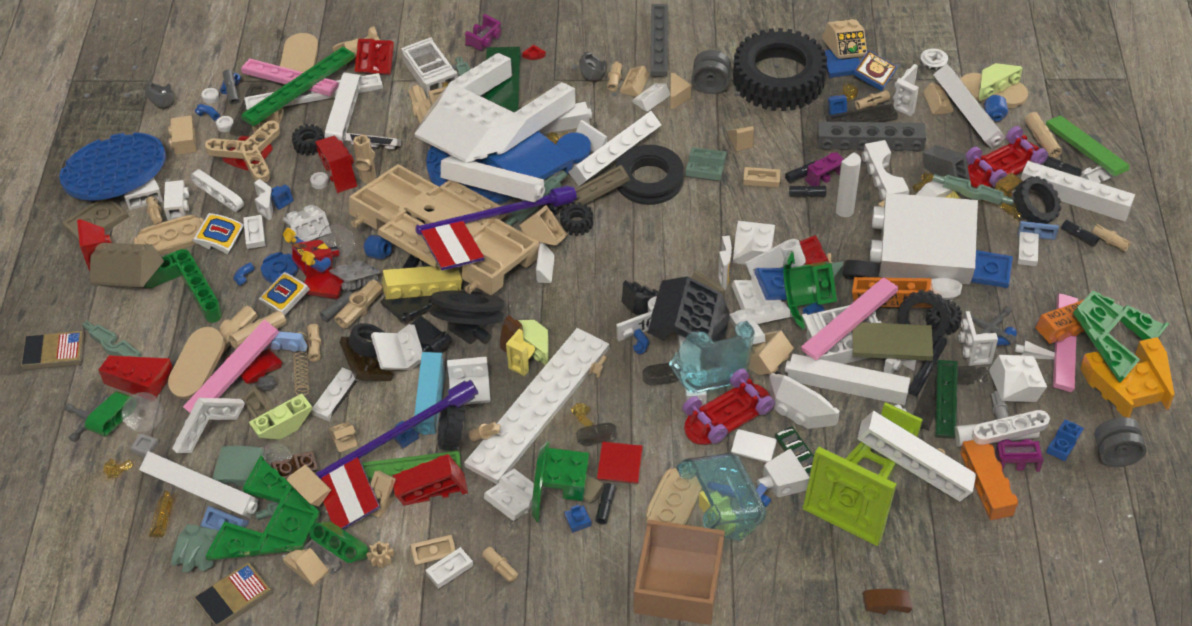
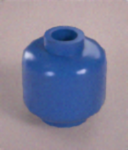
[984,95,1008,121]
[363,235,392,260]

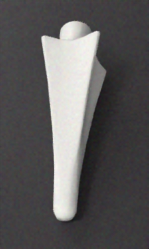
[1014,340,1055,360]

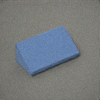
[1018,221,1059,240]
[200,506,249,530]

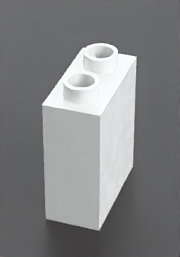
[870,193,978,285]

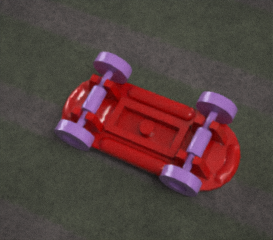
[966,126,1048,188]
[682,369,775,445]

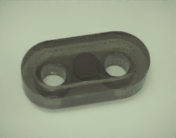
[642,362,681,386]
[576,423,617,446]

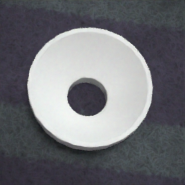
[932,278,962,302]

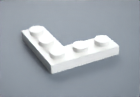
[729,302,791,346]
[172,398,245,453]

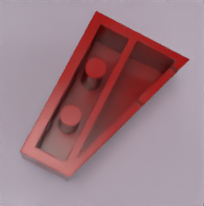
[315,135,357,193]
[98,355,173,402]
[392,454,468,506]

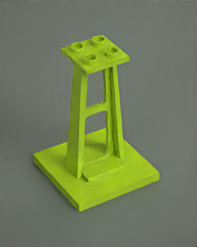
[802,402,923,546]

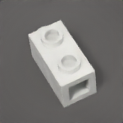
[164,180,189,220]

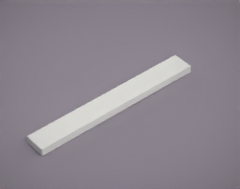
[244,73,383,110]

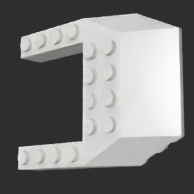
[415,53,576,163]

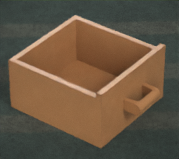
[634,520,725,625]

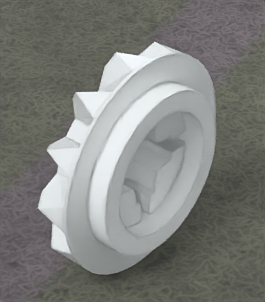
[921,49,948,70]

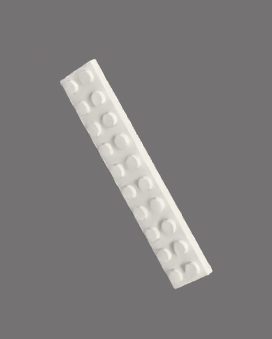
[464,328,610,484]

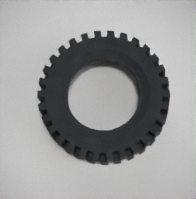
[733,28,827,111]

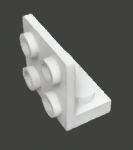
[893,64,919,116]
[283,205,331,241]
[958,311,998,366]
[371,324,423,370]
[447,357,490,405]

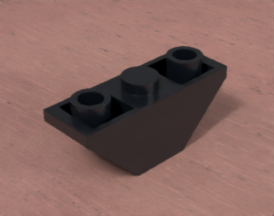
[621,280,658,316]

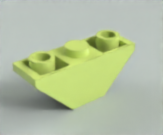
[978,63,1023,101]
[518,320,549,365]
[249,394,312,440]

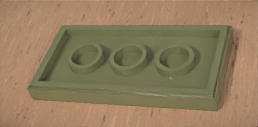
[852,322,933,361]

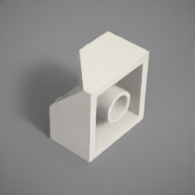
[733,221,775,264]
[989,355,1047,402]

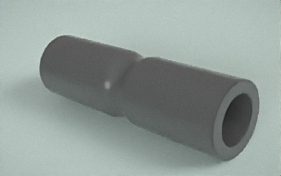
[222,70,239,104]
[319,291,352,322]

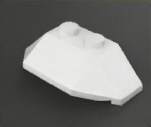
[769,373,840,429]

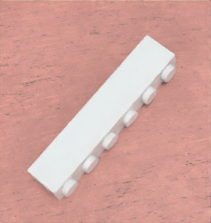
[568,111,661,186]
[1020,161,1135,222]
[857,411,976,502]

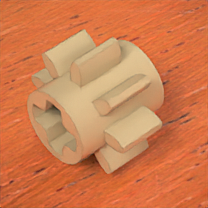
[367,541,394,569]

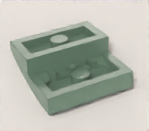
[685,147,727,181]
[212,446,264,487]

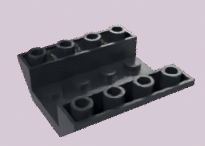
[647,276,730,366]

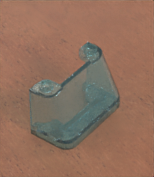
[669,321,755,393]
[676,453,766,541]

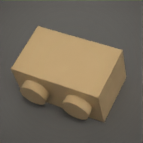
[168,115,197,155]

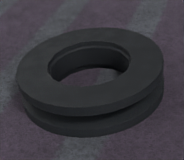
[615,145,684,205]
[430,290,505,325]

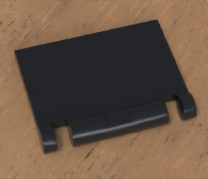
[380,296,434,323]

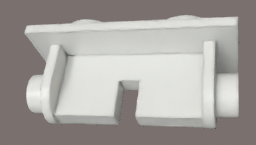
[1080,164,1114,183]

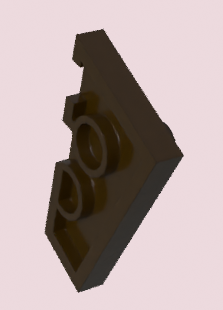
[339,336,394,381]

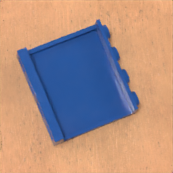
[477,131,573,179]

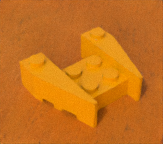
[1080,337,1175,418]

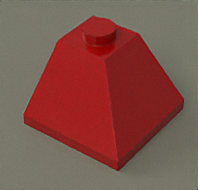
[77,219,112,271]

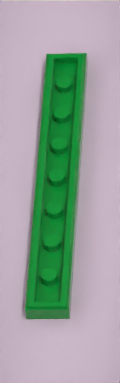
[241,46,355,127]

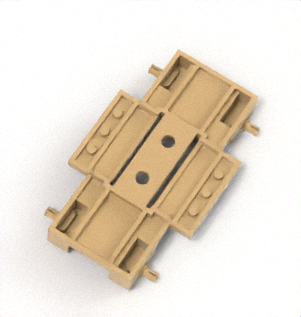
[349,164,539,295]

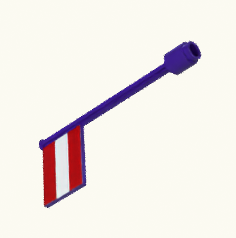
[415,185,577,271]
[315,379,479,529]

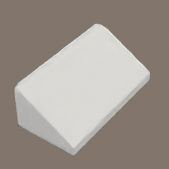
[632,83,670,111]
[576,120,607,153]
[536,242,554,283]
[731,429,777,463]

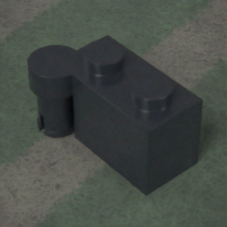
[410,316,452,353]

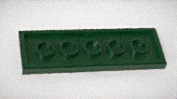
[484,47,520,113]

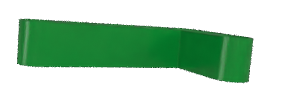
[144,249,222,323]

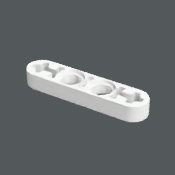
[190,169,244,212]
[972,410,1050,445]

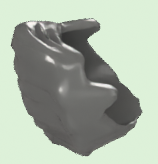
[579,52,607,81]
[144,81,174,108]

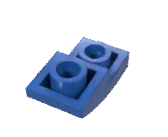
[1046,419,1084,461]

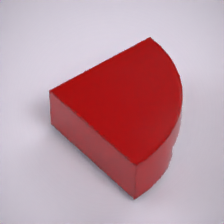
[522,44,546,60]

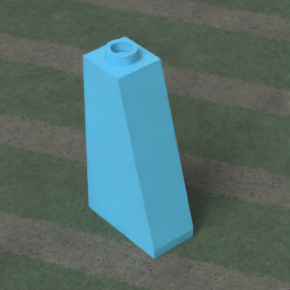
[414,352,445,435]

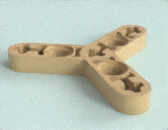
[205,121,280,183]

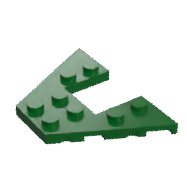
[1073,291,1169,383]
[206,456,320,561]

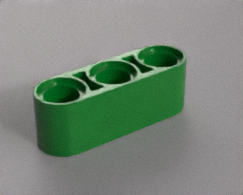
[85,391,136,436]
[309,522,369,563]

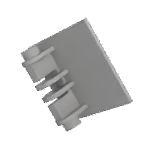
[329,260,380,291]

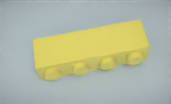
[382,266,462,299]

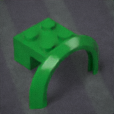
[783,251,837,329]
[531,441,589,523]

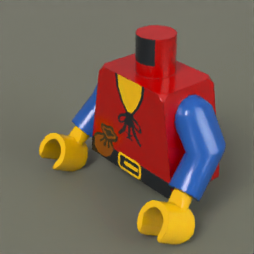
[283,228,339,277]

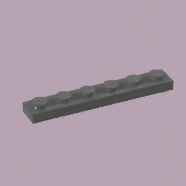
[650,4,668,76]

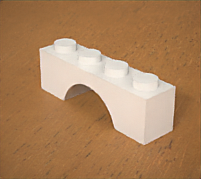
[862,140,909,200]

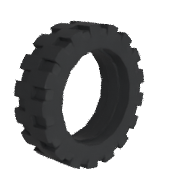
[1013,176,1061,224]
[897,290,951,342]
[438,397,465,451]

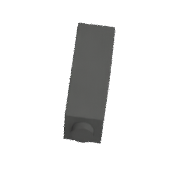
[922,145,970,194]

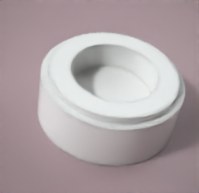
[201,88,219,104]
[216,116,234,132]
[310,172,329,189]

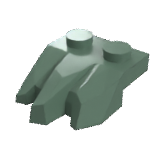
[171,524,219,572]

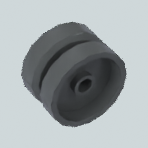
[692,50,731,94]
[1094,417,1147,467]

